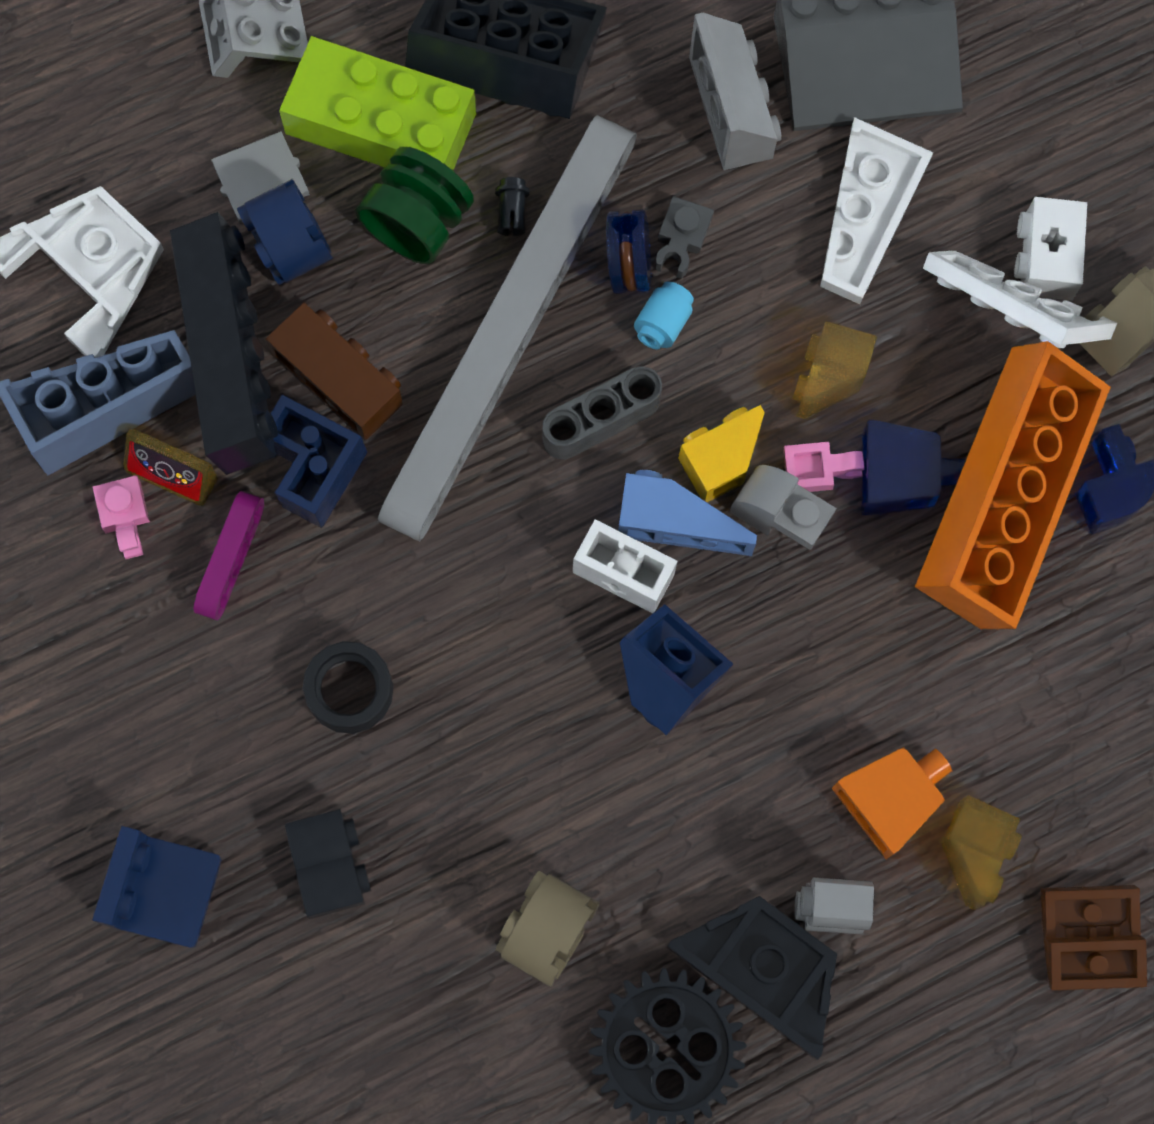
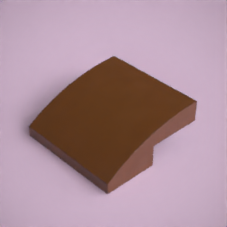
[1041,885,1147,990]

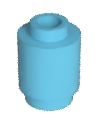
[634,281,694,350]

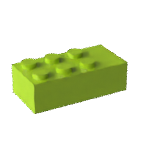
[279,36,476,170]

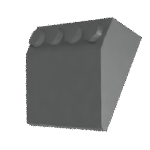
[774,0,963,131]

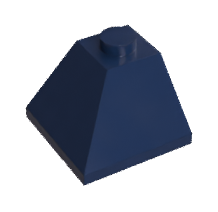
[620,604,733,735]

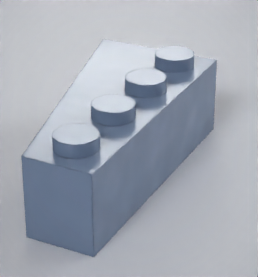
[0,330,196,476]

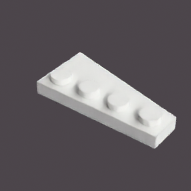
[820,117,933,304]
[923,251,1117,348]

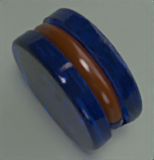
[606,209,652,294]

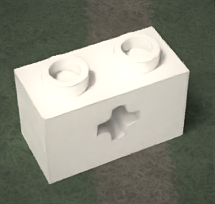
[1014,197,1087,301]
[573,519,678,613]

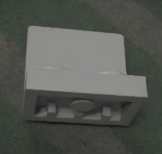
[199,0,308,78]

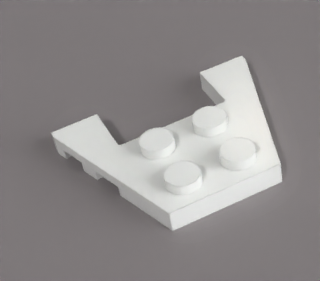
[0,186,164,358]

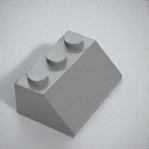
[689,13,781,170]

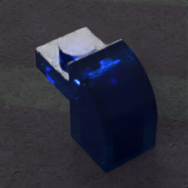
[1075,424,1154,535]

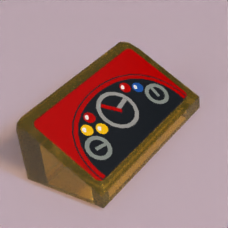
[123,429,218,506]

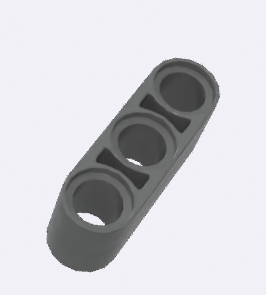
[542,366,662,460]

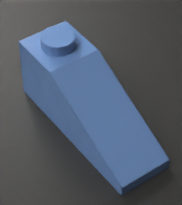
[618,470,757,556]

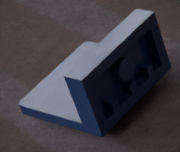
[92,826,222,948]

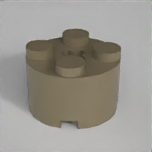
[495,871,600,988]

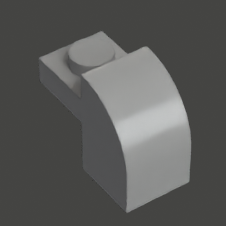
[730,465,837,550]

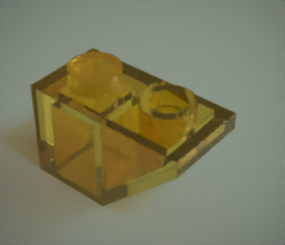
[792,321,877,419]
[941,795,1022,910]

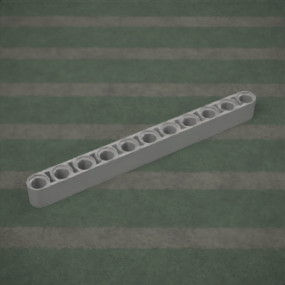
[378,115,637,542]

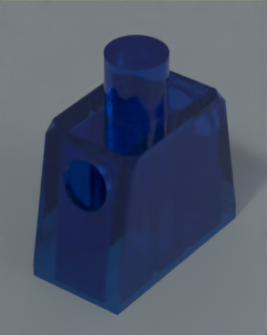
[861,420,966,515]

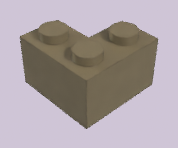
[1080,266,1154,377]

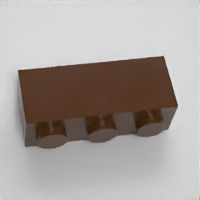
[266,302,403,441]

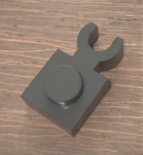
[655,196,714,279]

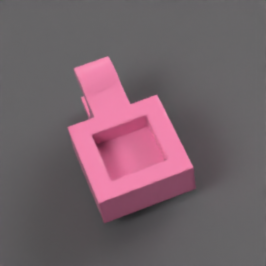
[783,442,864,492]
[93,475,150,559]

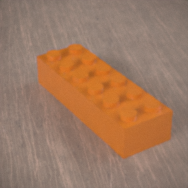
[915,341,1111,629]

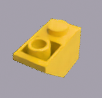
[678,405,765,502]

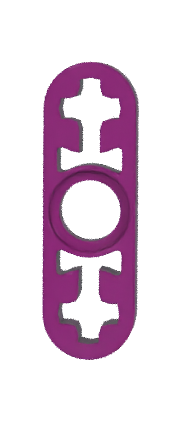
[194,491,264,621]

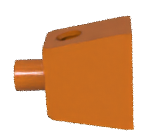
[832,747,952,860]

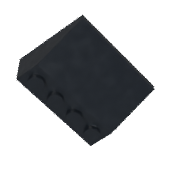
[405,0,607,119]

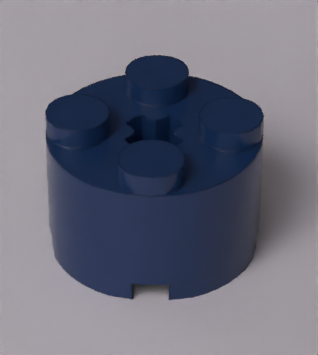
[237,179,334,285]

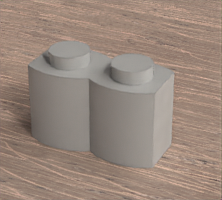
[795,877,874,935]

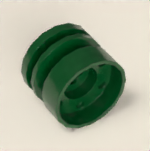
[355,147,474,265]

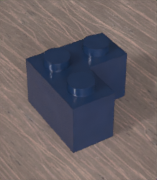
[270,395,367,528]

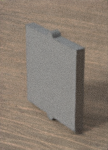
[211,131,310,223]

